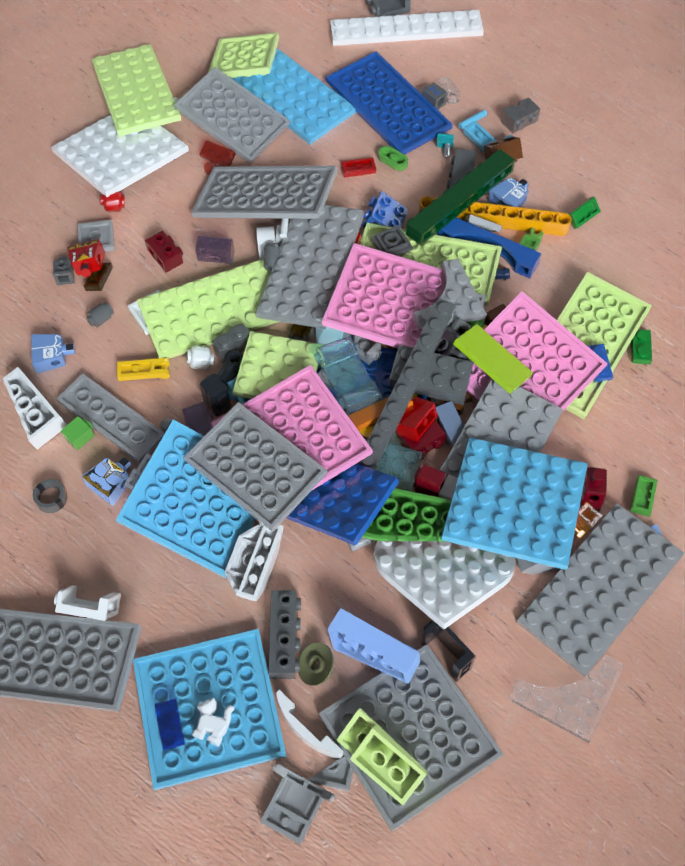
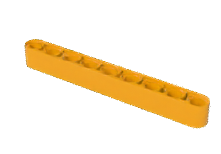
[418,196,572,236]

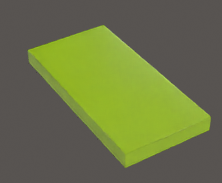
[453,324,533,394]

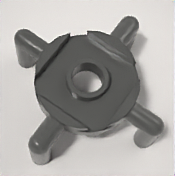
[434,318,474,365]

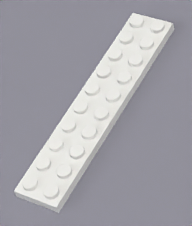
[330,10,484,46]

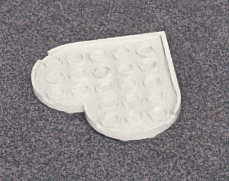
[374,541,515,629]

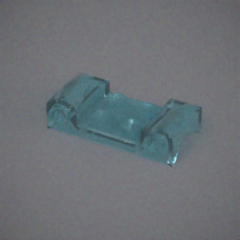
[314,336,382,416]

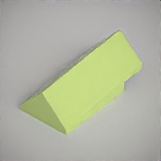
[337,708,428,805]

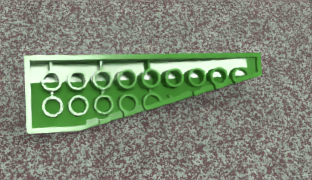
[362,488,452,541]

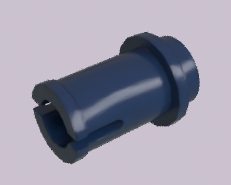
[495,267,510,281]

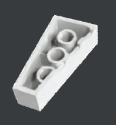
[3,367,67,450]

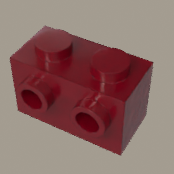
[145,230,183,273]

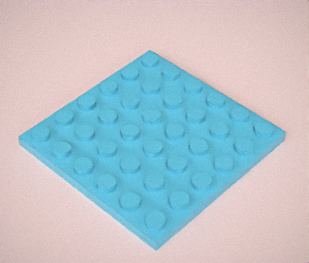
[116,420,256,578]
[442,437,588,570]
[133,629,287,790]

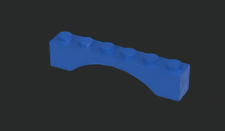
[437,217,541,279]

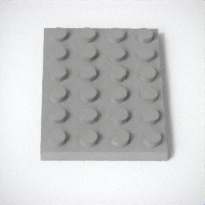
[174,67,290,164]
[440,379,563,478]
[183,402,327,532]

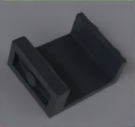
[421,620,476,682]

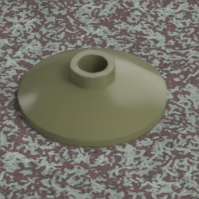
[298,642,334,686]

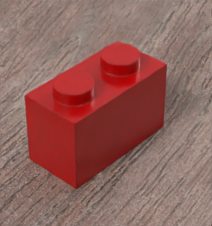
[396,397,438,442]

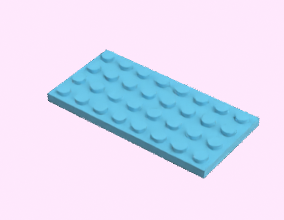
[231,48,356,145]

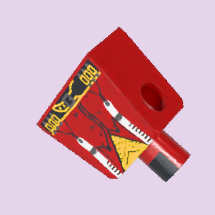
[67,239,105,277]

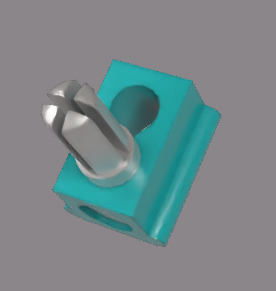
[437,133,454,158]

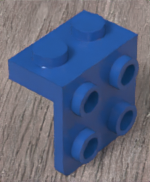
[361,191,408,229]

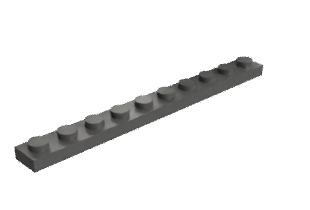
[357,298,456,470]

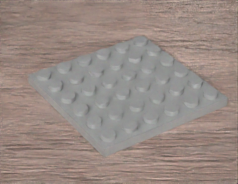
[319,644,504,832]

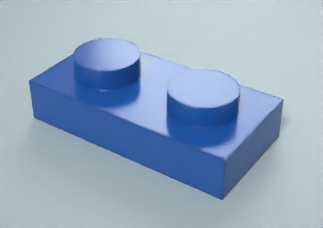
[588,344,613,383]

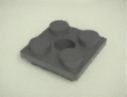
[371,226,413,256]

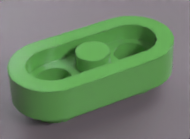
[379,146,408,171]

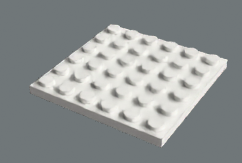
[51,115,189,197]

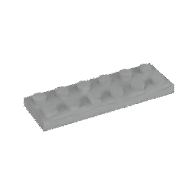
[56,374,165,463]

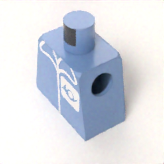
[488,178,529,208]
[31,334,76,373]

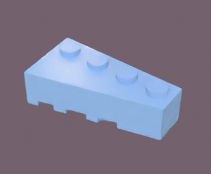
[328,608,420,683]

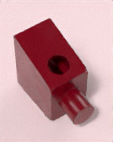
[580,467,607,512]

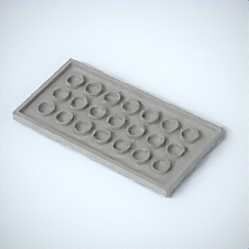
[191,165,338,219]
[256,205,364,329]
[517,503,684,678]
[0,609,142,712]

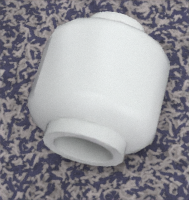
[186,345,214,370]

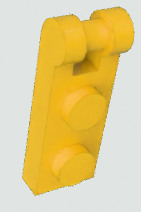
[117,358,170,381]

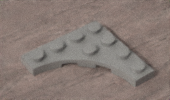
[412,259,487,331]

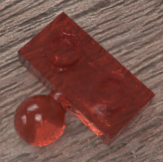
[199,140,236,175]

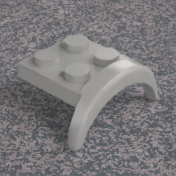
[260,764,335,845]

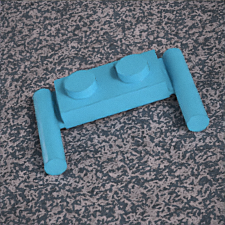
[458,110,513,152]

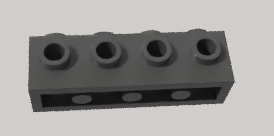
[269,590,301,679]

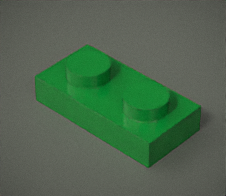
[631,329,652,365]

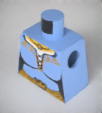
[82,457,131,506]

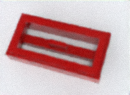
[341,157,376,178]

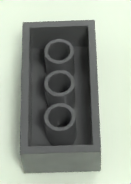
[389,345,474,405]

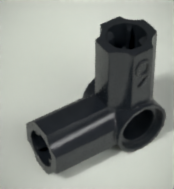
[217,351,243,388]

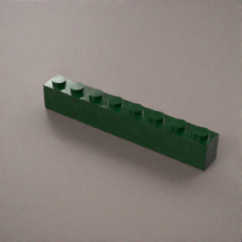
[406,149,515,246]

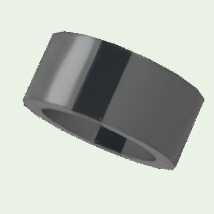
[32,479,68,513]

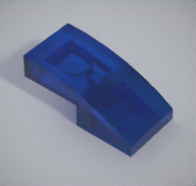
[154,698,186,750]

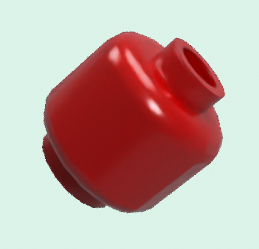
[100,191,125,212]

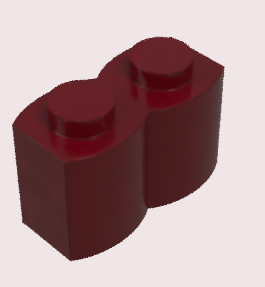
[413,464,446,497]

